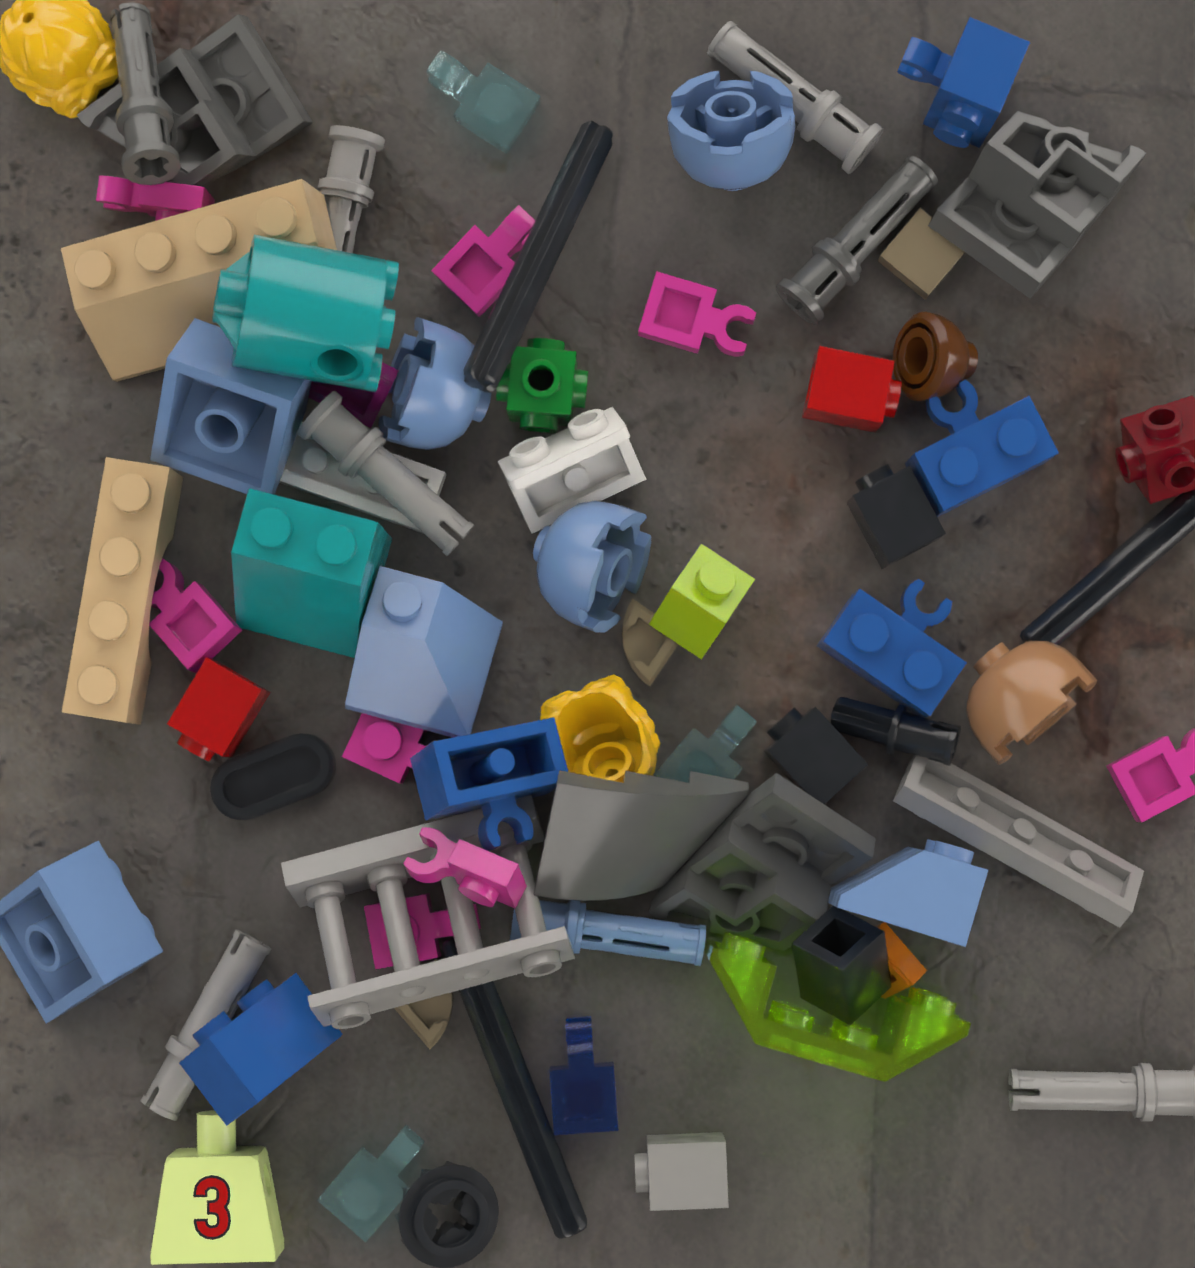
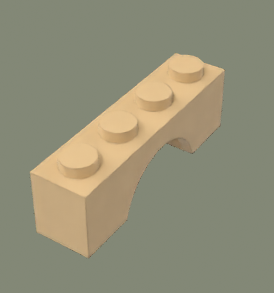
[62,457,183,725]

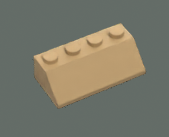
[61,179,337,382]

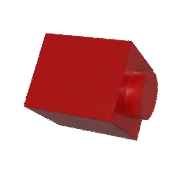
[802,346,902,433]
[167,657,271,762]

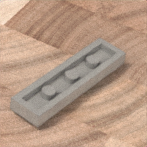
[893,755,1144,928]

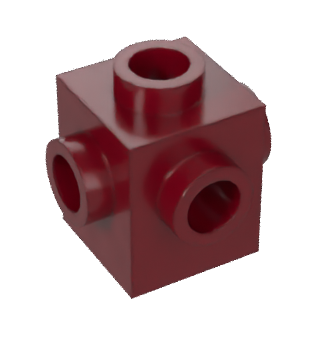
[1115,395,1195,504]

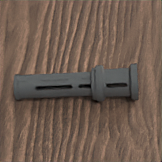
[110,2,181,185]
[776,156,938,325]

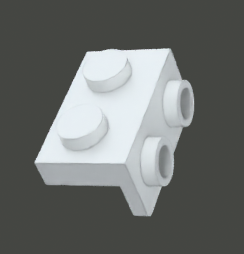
[498,407,646,534]

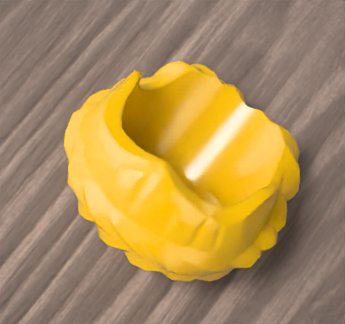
[0,0,119,119]
[540,674,661,783]

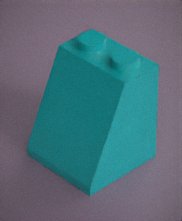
[231,488,392,658]

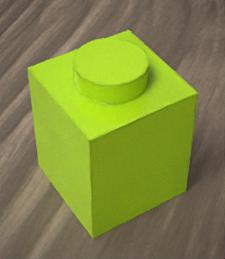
[649,544,755,660]

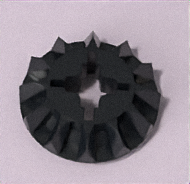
[395,1161,499,1268]

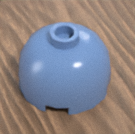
[667,71,795,191]
[379,317,491,450]
[533,501,651,633]

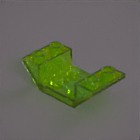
[704,932,971,1082]

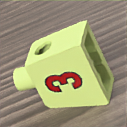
[151,1110,284,1265]

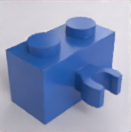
[897,17,1030,148]
[905,380,1059,517]
[817,579,967,717]
[410,717,568,851]
[179,973,343,1126]

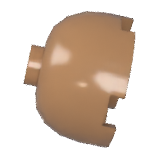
[966,641,1097,765]

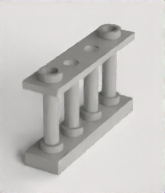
[281,795,575,1029]

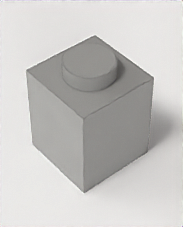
[634,1132,729,1211]

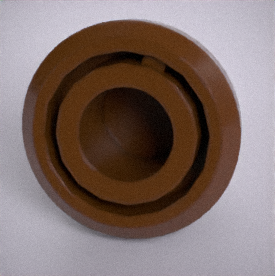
[893,312,978,401]

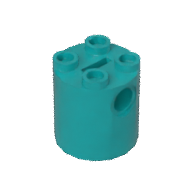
[212,235,399,392]

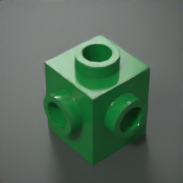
[496,338,588,433]

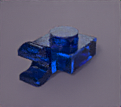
[549,1016,619,1135]

